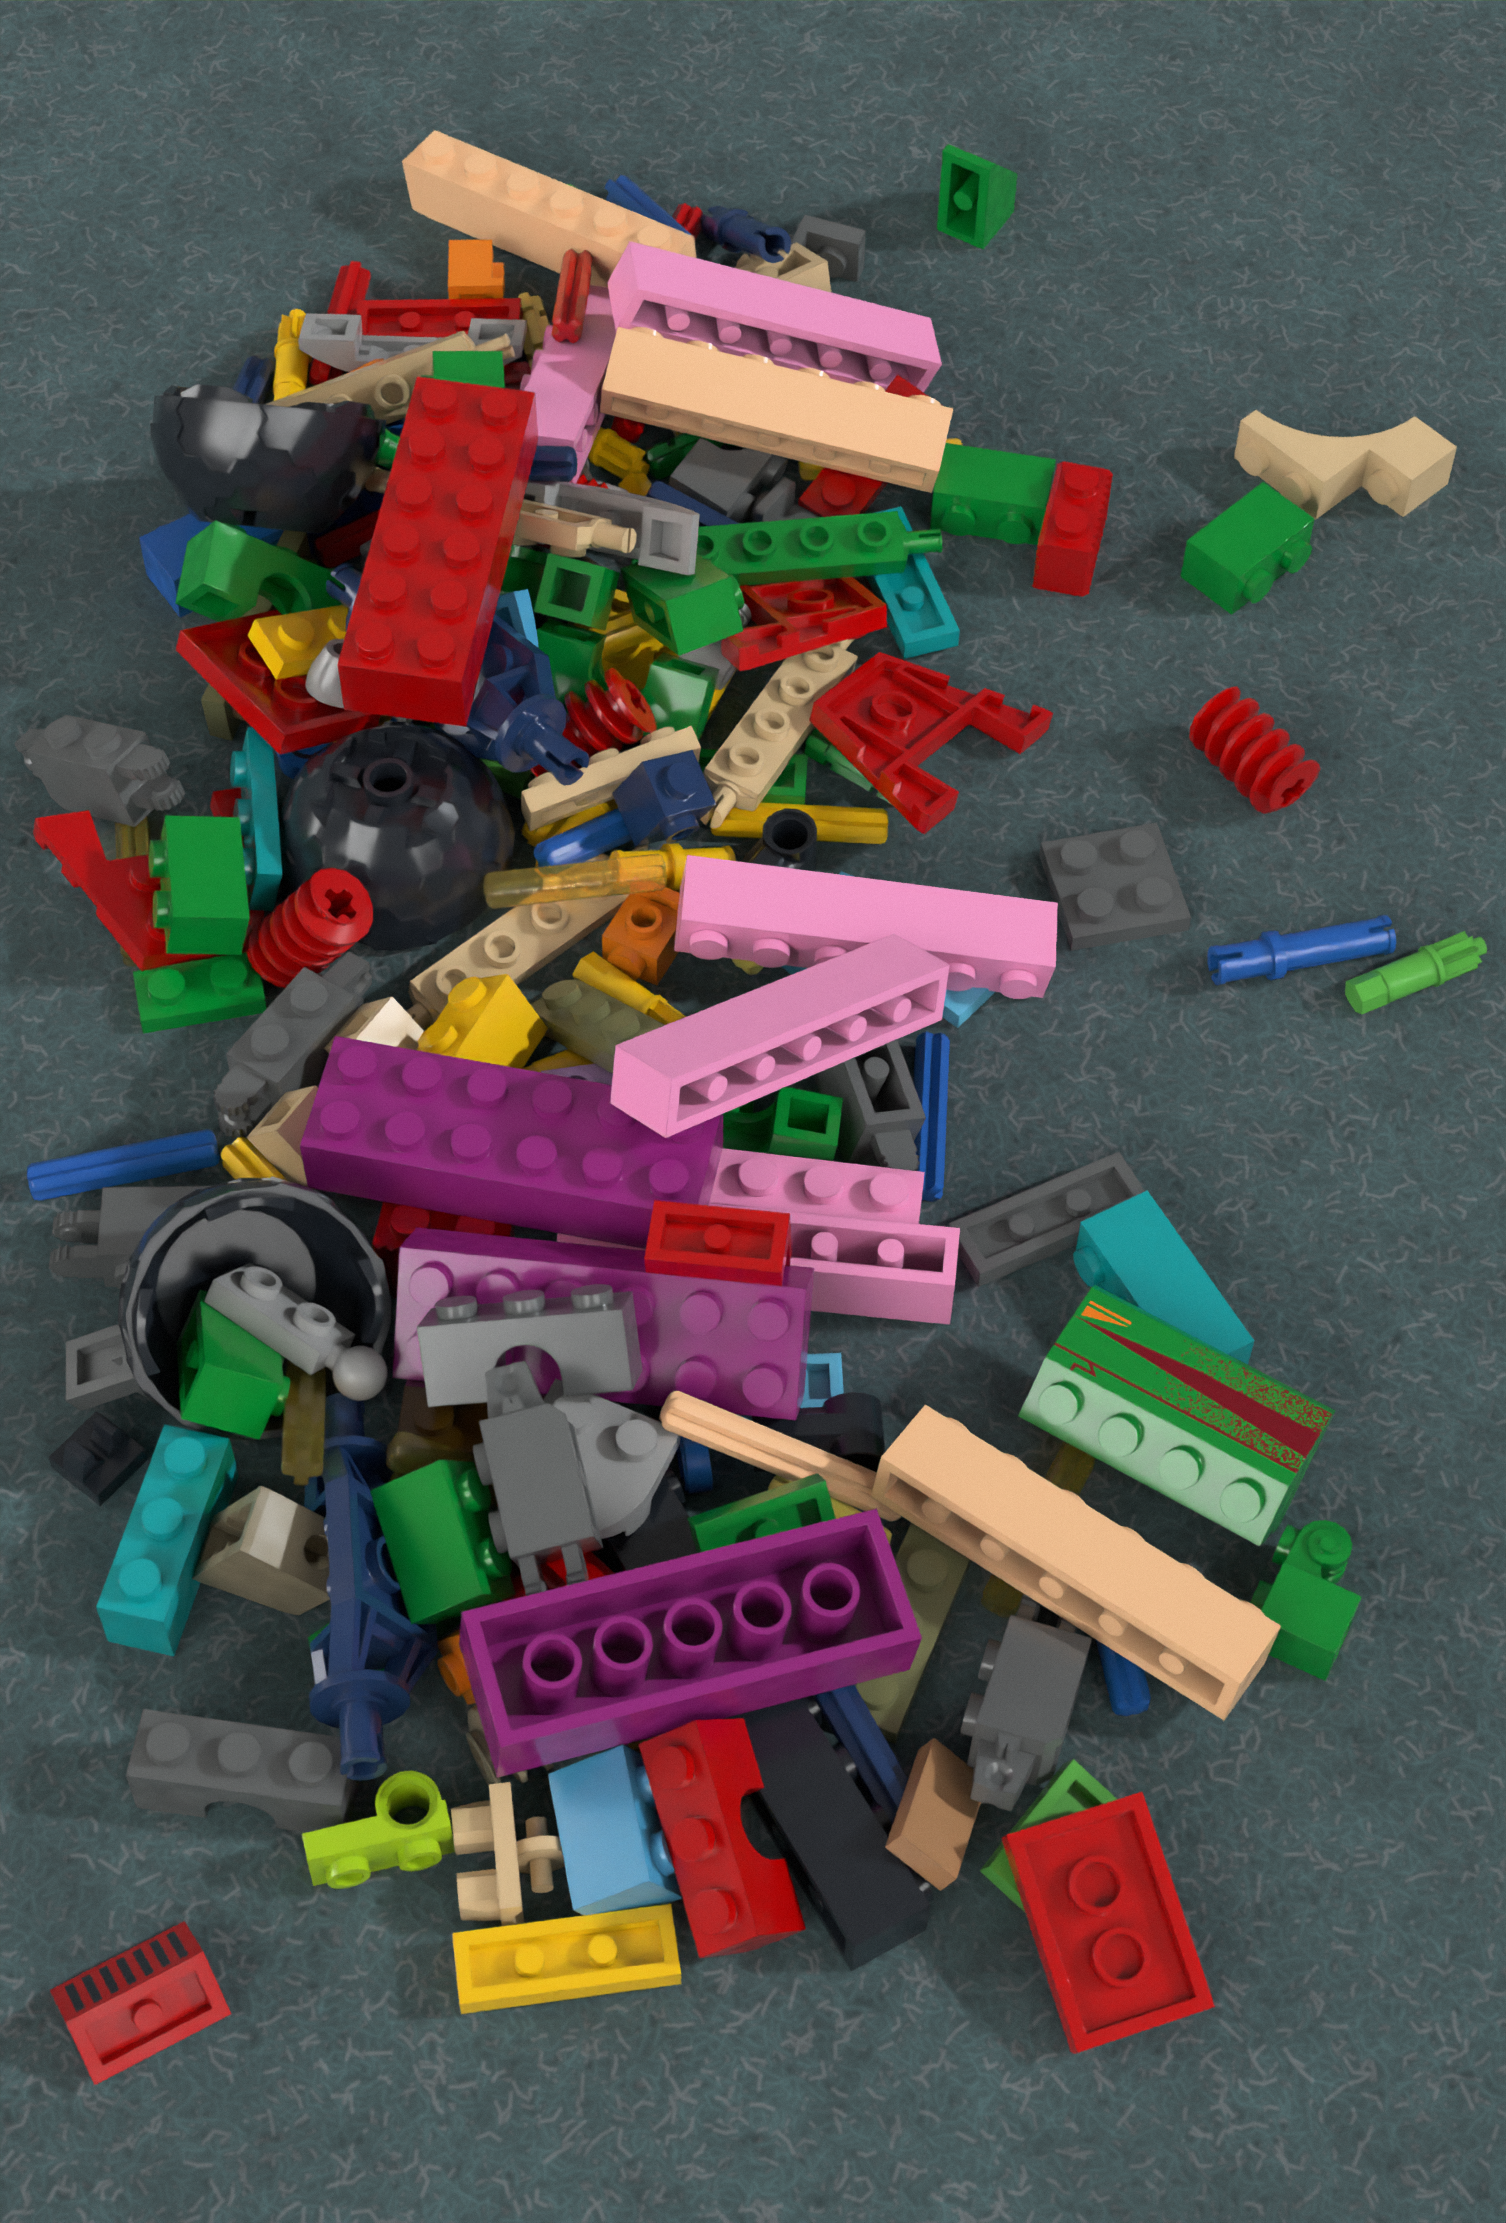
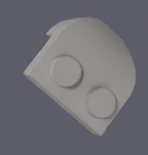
[543,1379,681,1539]

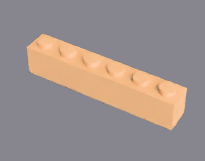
[402,130,696,287]
[600,327,953,493]
[871,1405,1281,1720]

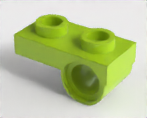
[302,1771,455,1889]

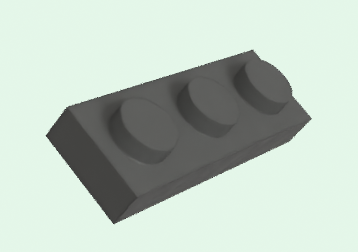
[949,1152,1145,1287]

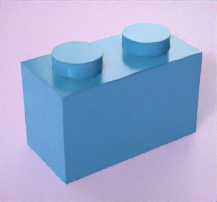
[548,1744,682,1916]

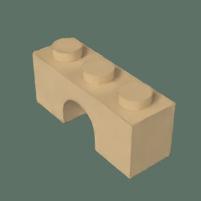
[247,997,424,1189]

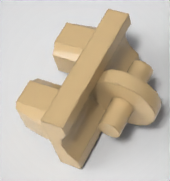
[451,1782,565,1926]

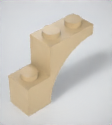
[1234,410,1457,519]

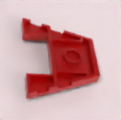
[721,577,887,671]
[809,652,1053,834]
[33,787,264,971]

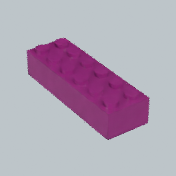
[300,1036,723,1249]
[393,1227,814,1420]
[459,1509,922,1778]

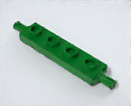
[630,511,942,586]

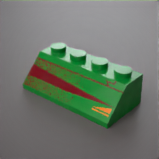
[1018,1285,1335,1546]

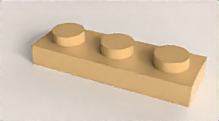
[521,726,701,831]

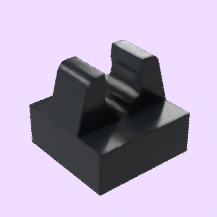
[49,1411,148,1506]

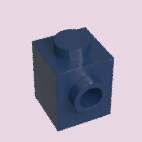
[612,750,716,847]

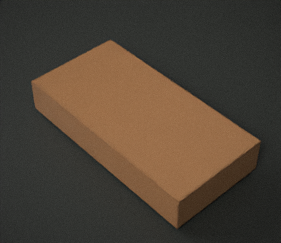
[885,1738,980,1891]

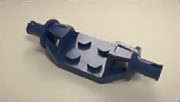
[326,563,589,786]
[298,1393,438,1780]

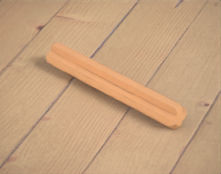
[659,1391,901,1521]

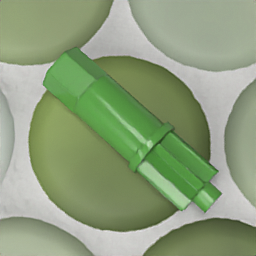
[1345,931,1487,1015]

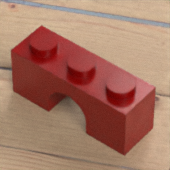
[638,1718,806,1959]

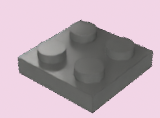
[1039,823,1191,951]

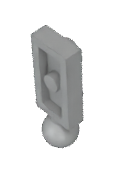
[204,1263,387,1401]

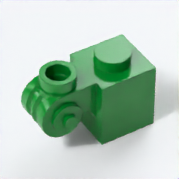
[1250,1520,1362,1681]

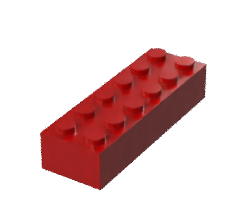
[337,377,538,727]

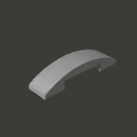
[298,313,527,372]
[524,481,700,575]

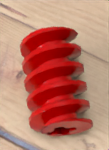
[530,667,657,777]
[1189,686,1321,814]
[245,868,373,988]

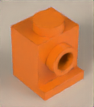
[448,240,505,299]
[602,875,679,986]

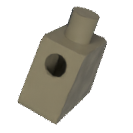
[192,1486,330,1615]

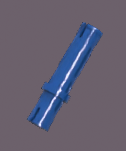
[1207,915,1396,986]

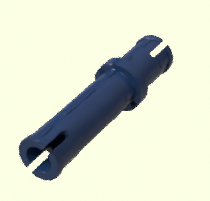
[700,206,791,263]

